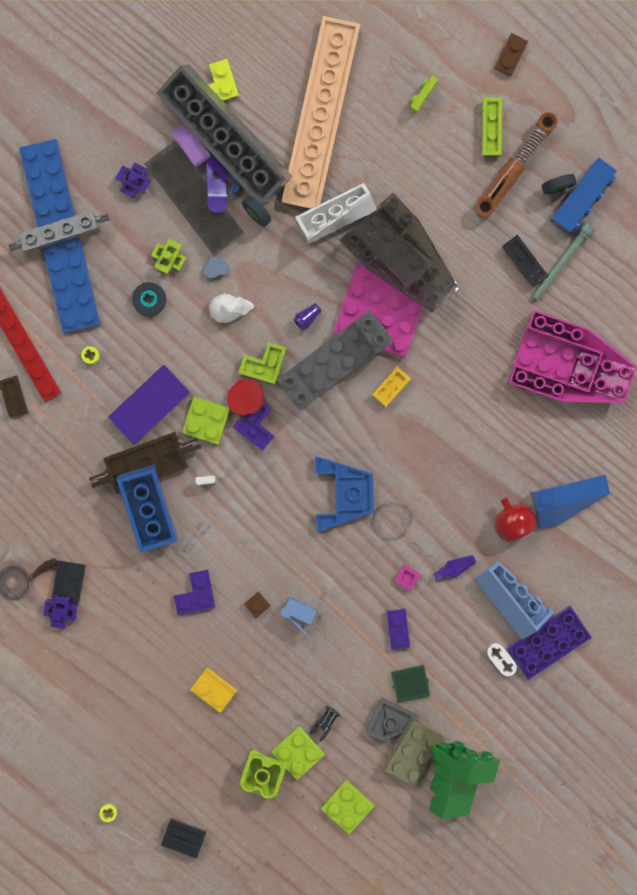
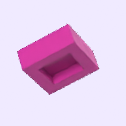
[394,564,420,591]

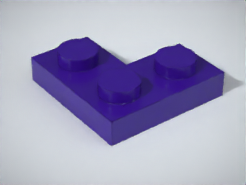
[233,403,274,451]
[174,569,215,615]

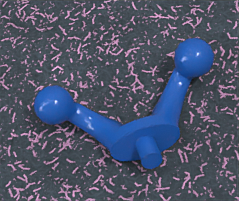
[226,171,244,195]

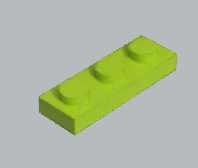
[482,98,502,156]

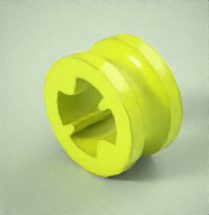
[81,346,100,364]
[99,804,117,822]

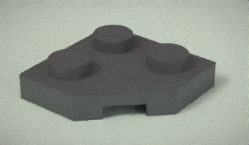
[366,697,417,741]

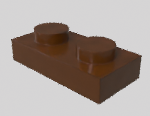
[494,33,528,77]

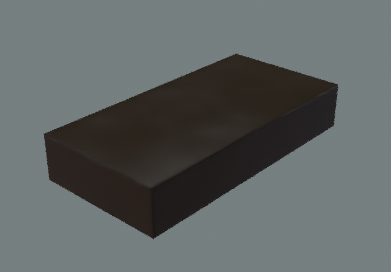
[0,375,29,418]

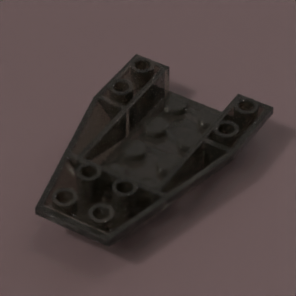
[339,193,459,313]

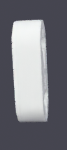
[487,643,517,676]

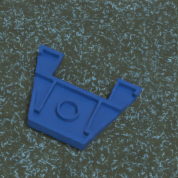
[315,457,374,532]

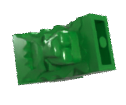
[429,741,500,819]

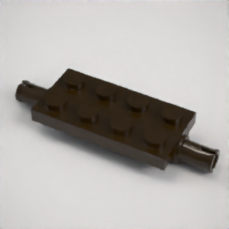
[89,432,202,494]

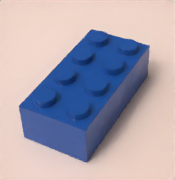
[117,464,178,552]

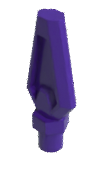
[433,555,476,581]

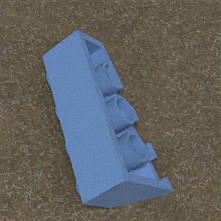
[475,561,554,640]

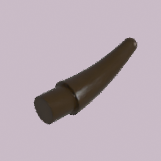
[29,558,57,581]

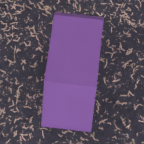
[171,124,211,167]

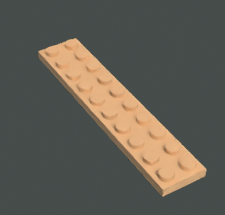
[281,16,360,209]

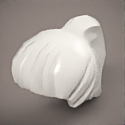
[209,293,254,323]

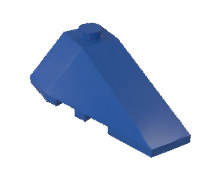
[531,475,610,529]

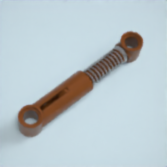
[474,112,558,219]

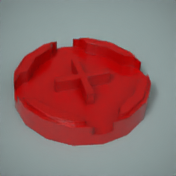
[227,379,264,417]

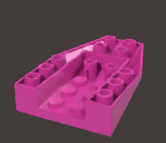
[506,310,637,403]

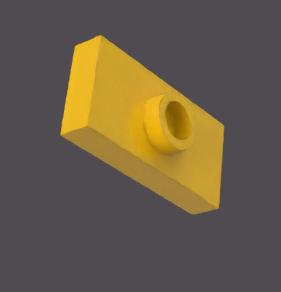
[372,366,411,408]

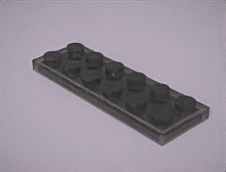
[144,141,244,256]

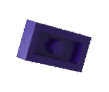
[386,609,410,650]

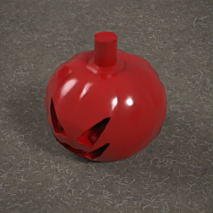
[494,497,536,542]

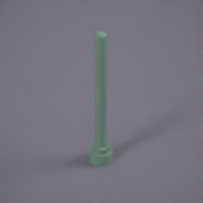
[532,222,595,301]

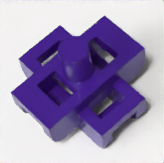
[115,162,151,199]
[44,595,78,629]

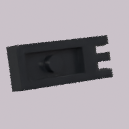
[502,234,548,288]

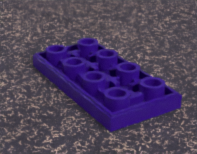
[108,365,190,445]
[507,605,592,680]

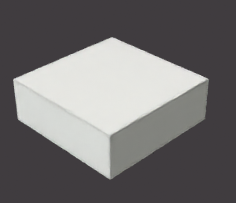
[195,476,216,485]

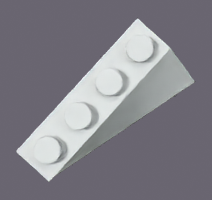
[295,183,377,244]

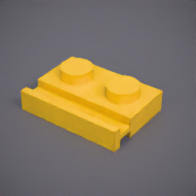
[190,667,237,713]

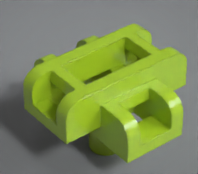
[151,239,187,274]

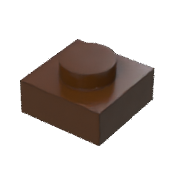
[244,591,271,618]

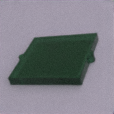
[391,665,430,703]

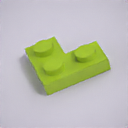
[239,342,286,384]

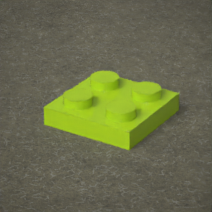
[182,397,230,445]
[271,725,325,780]
[321,779,375,834]

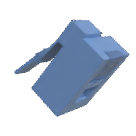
[280,597,317,636]

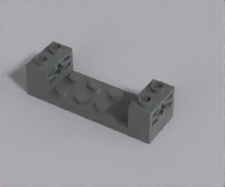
[277,309,394,410]

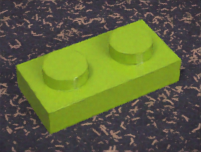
[409,75,439,115]

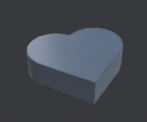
[204,255,229,279]

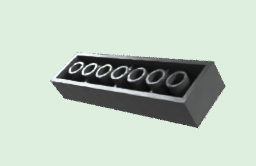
[156,64,293,205]

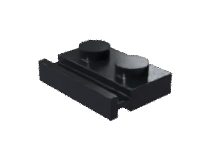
[52,560,86,603]
[161,818,207,859]

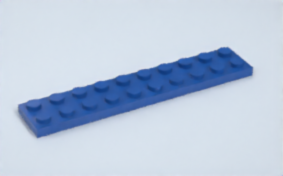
[19,139,101,333]

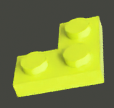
[208,59,239,101]

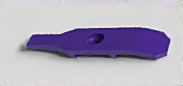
[206,152,227,213]

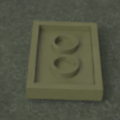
[382,718,444,787]

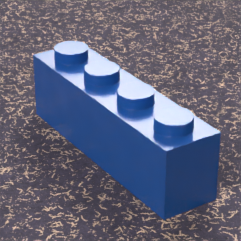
[550,157,617,234]

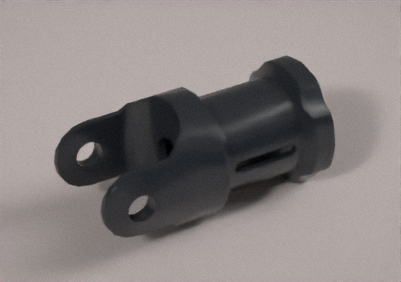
[309,705,341,742]

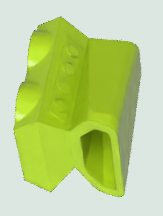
[238,748,287,800]

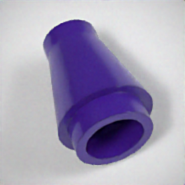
[293,303,322,330]

